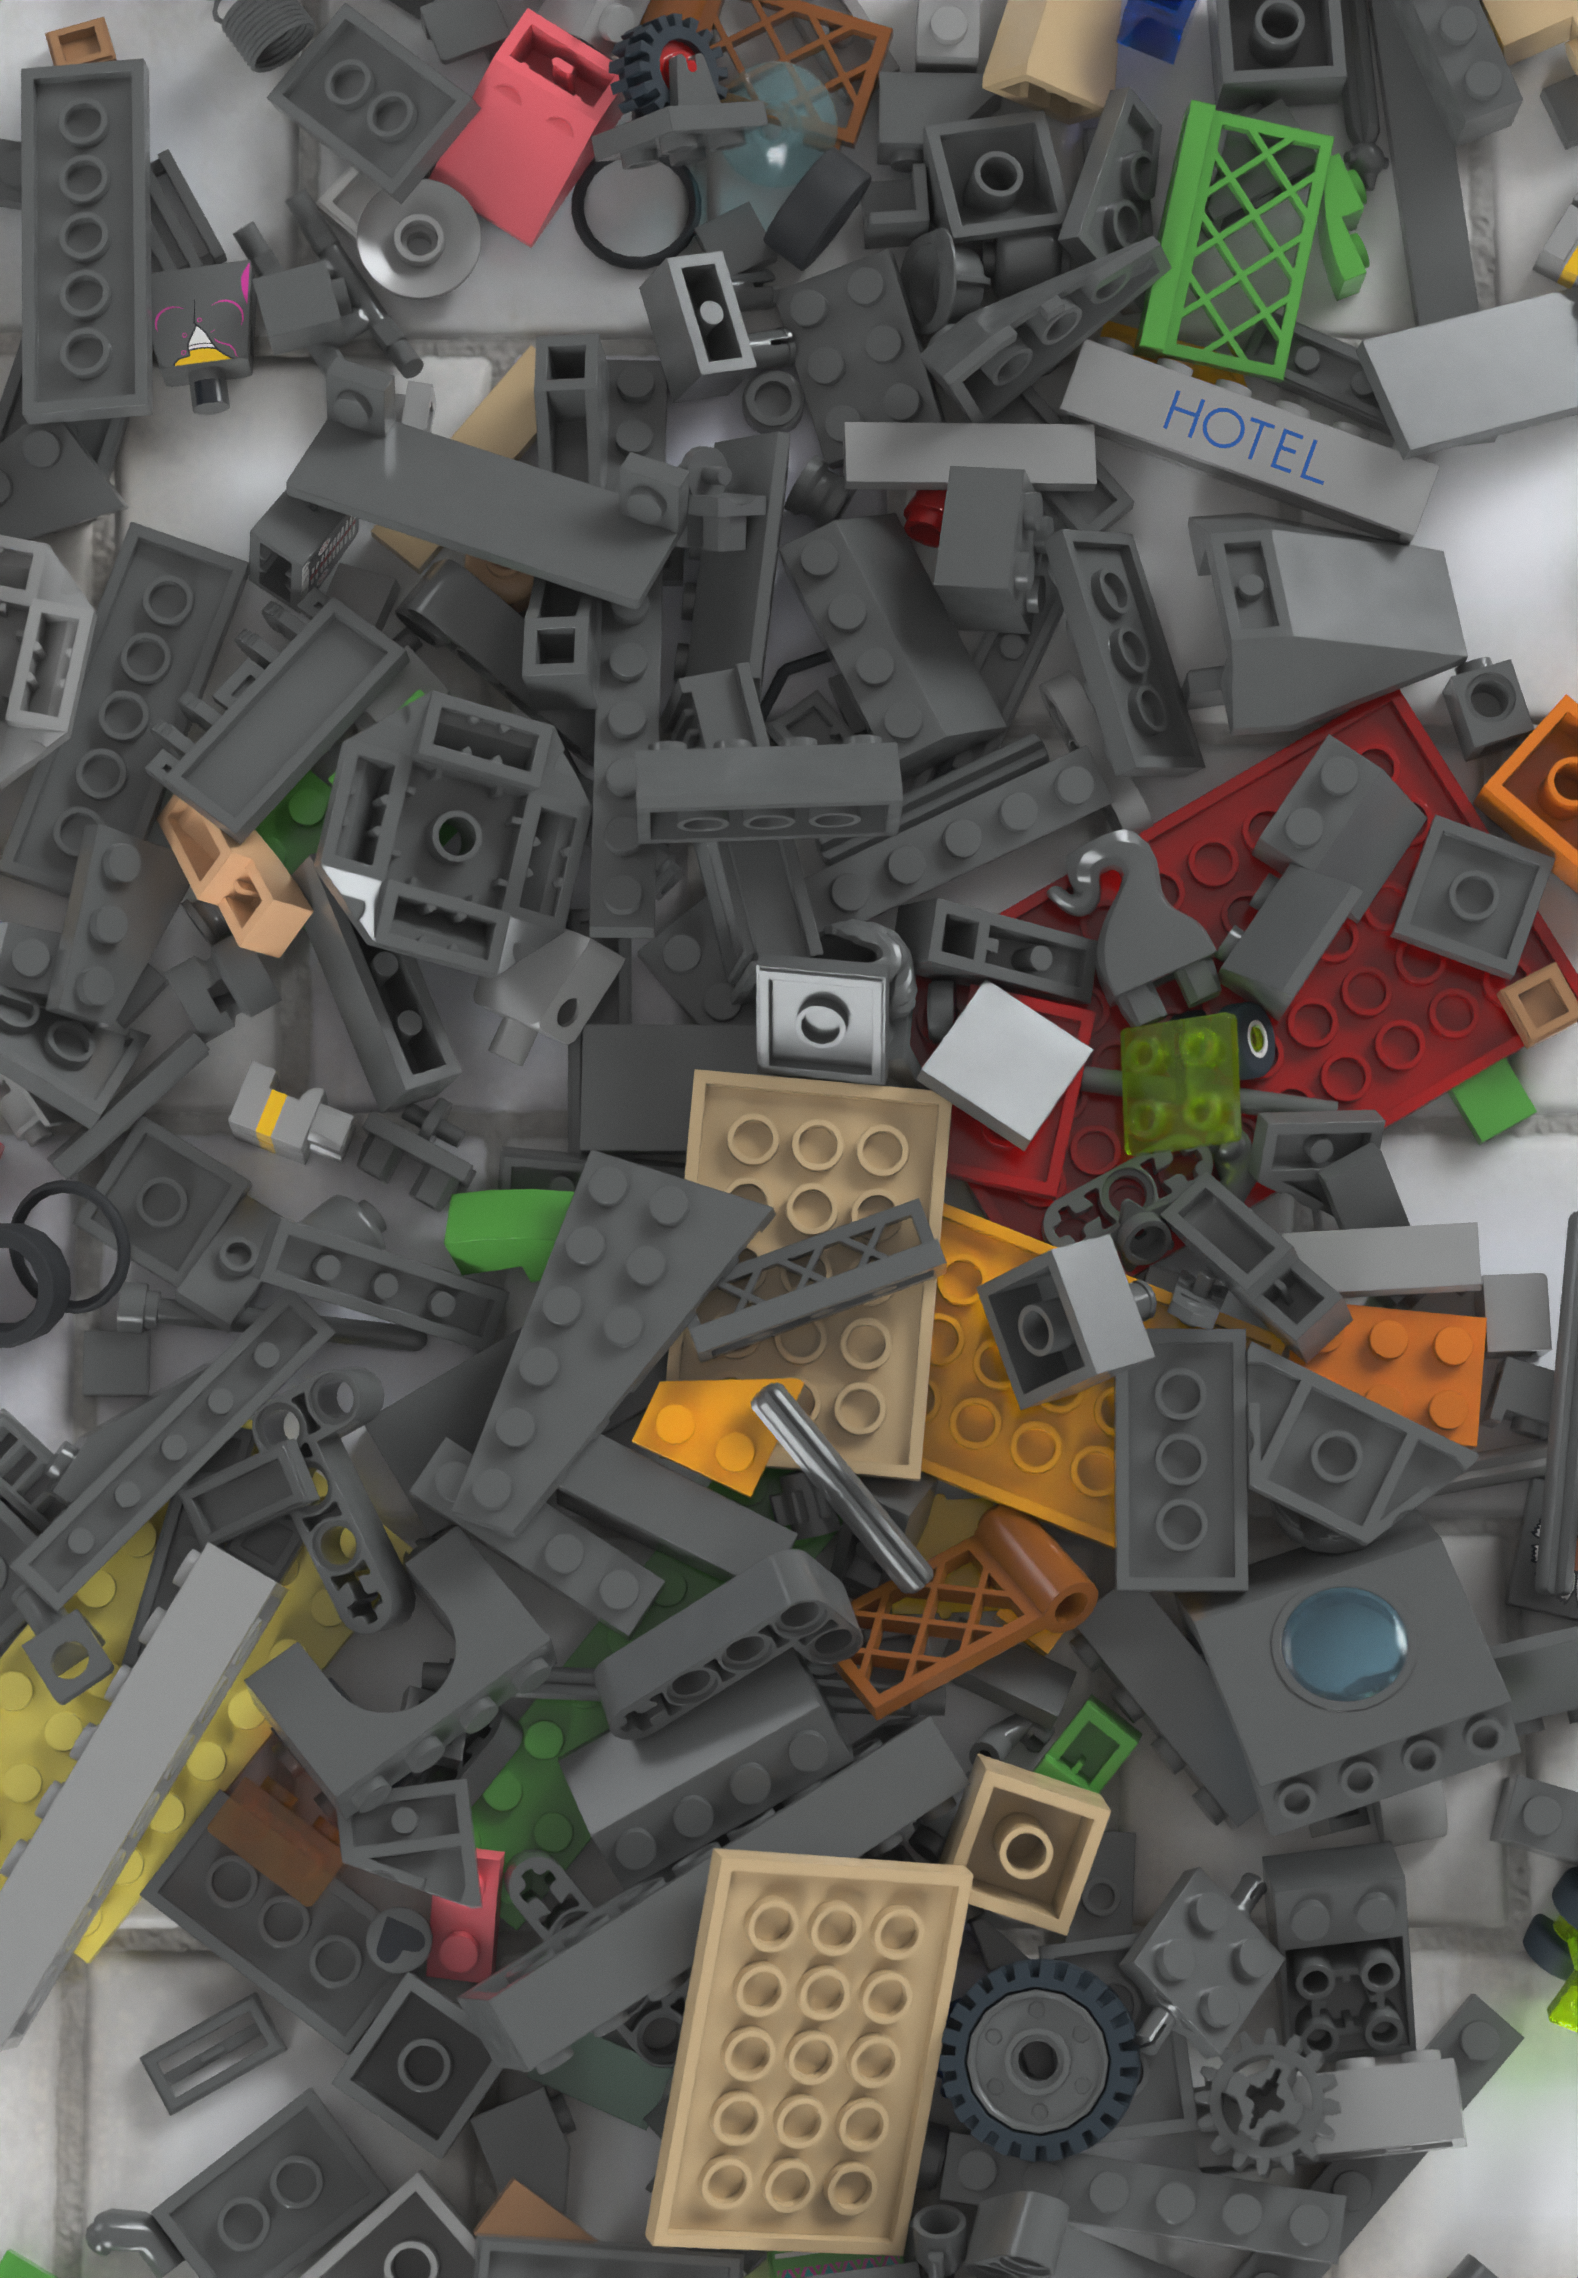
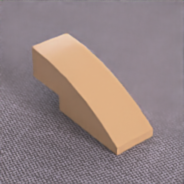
[157,794,314,958]

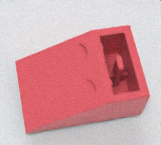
[429,8,625,248]

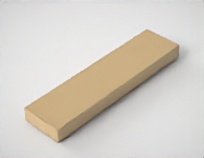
[371,345,537,575]

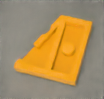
[632,1378,805,1499]

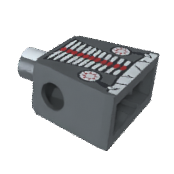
[249,490,359,614]

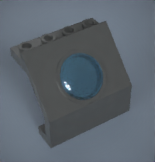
[1173,1509,1521,1837]

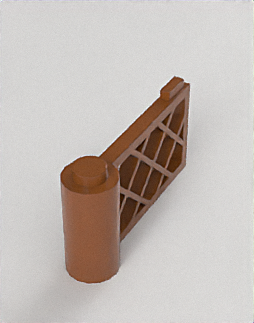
[638,0,894,152]
[832,1504,1099,1721]

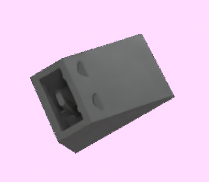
[1262,1841,1416,2063]

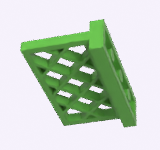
[1133,100,1335,383]

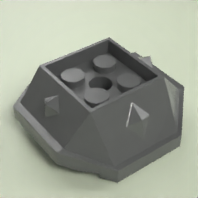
[313,690,592,978]

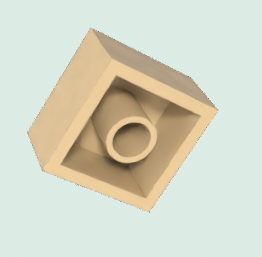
[938,1753,1111,1936]

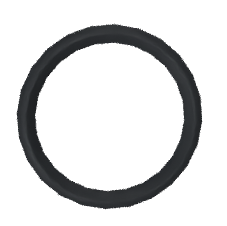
[571,157,702,270]
[9,1180,131,1314]

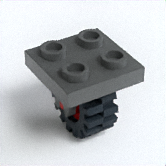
[591,13,768,170]

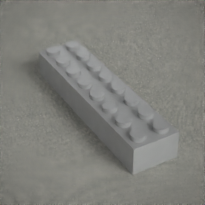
[0,1542,289,2051]

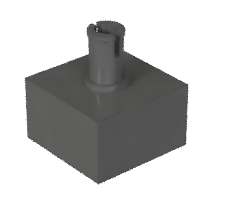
[976,1234,1157,1410]

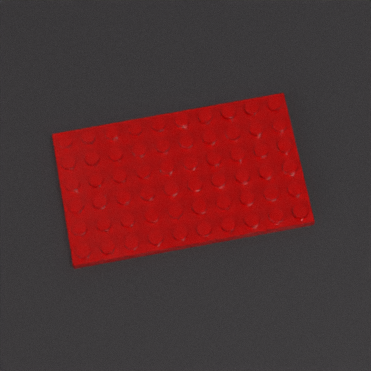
[910,689,1578,1278]

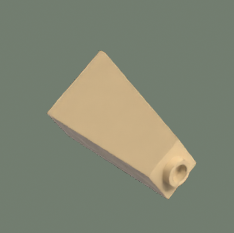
[982,0,1122,125]

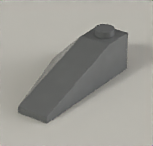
[919,236,1172,423]

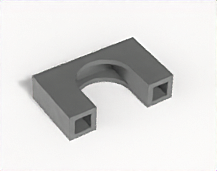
[244,1525,558,1820]

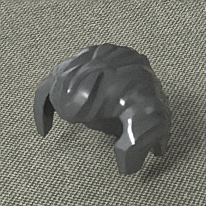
[818,919,918,1020]

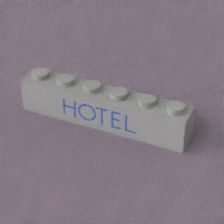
[1058,337,1440,544]

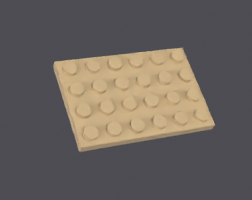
[659,1069,952,1481]
[645,1848,974,2256]

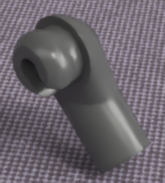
[85,2208,185,2278]

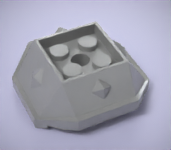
[0,535,97,791]

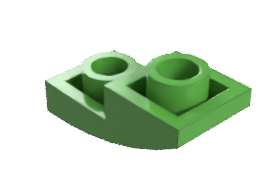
[1317,153,1370,301]

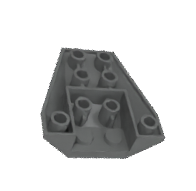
[1187,513,1468,736]

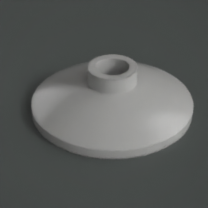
[357,178,481,300]

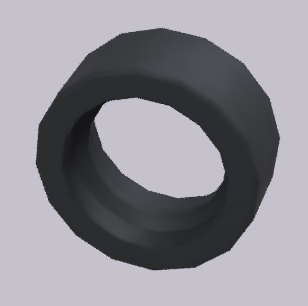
[763,147,872,271]
[0,1223,71,1348]

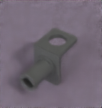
[11,1583,114,1705]

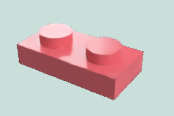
[426,1848,505,1983]

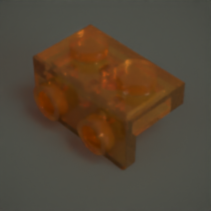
[207,1775,349,1907]

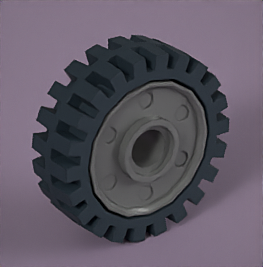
[940,1959,1141,2162]

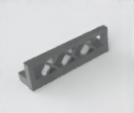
[687,1198,947,1363]

